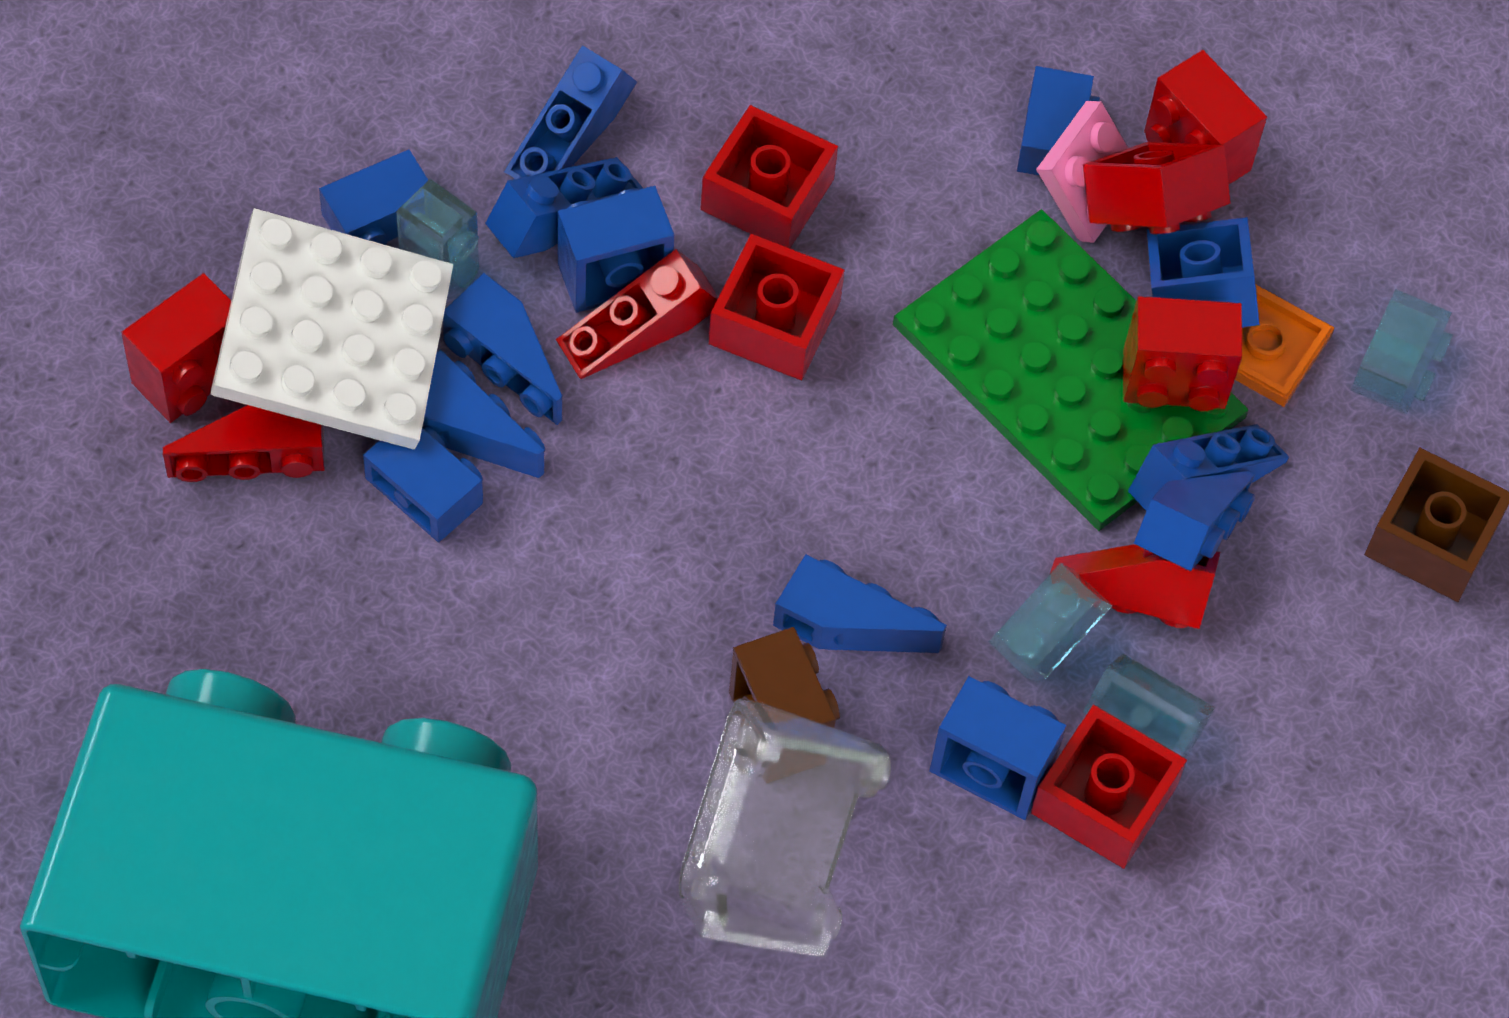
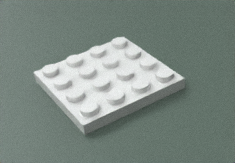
[210,208,453,450]

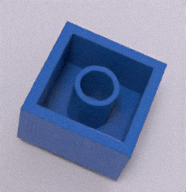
[558,186,675,313]
[1147,217,1260,328]
[929,676,1066,820]

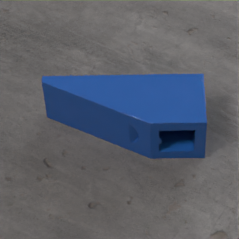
[504,45,637,179]
[485,157,643,258]
[443,273,562,425]
[422,349,545,478]
[1128,424,1289,511]
[1133,471,1255,571]
[773,554,947,653]

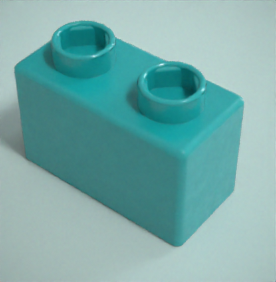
[20,669,538,1018]

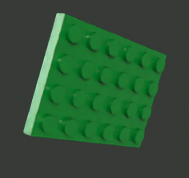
[892,209,1249,531]

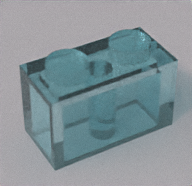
[396,179,480,296]
[1351,289,1453,414]
[989,563,1112,683]
[1083,654,1215,758]

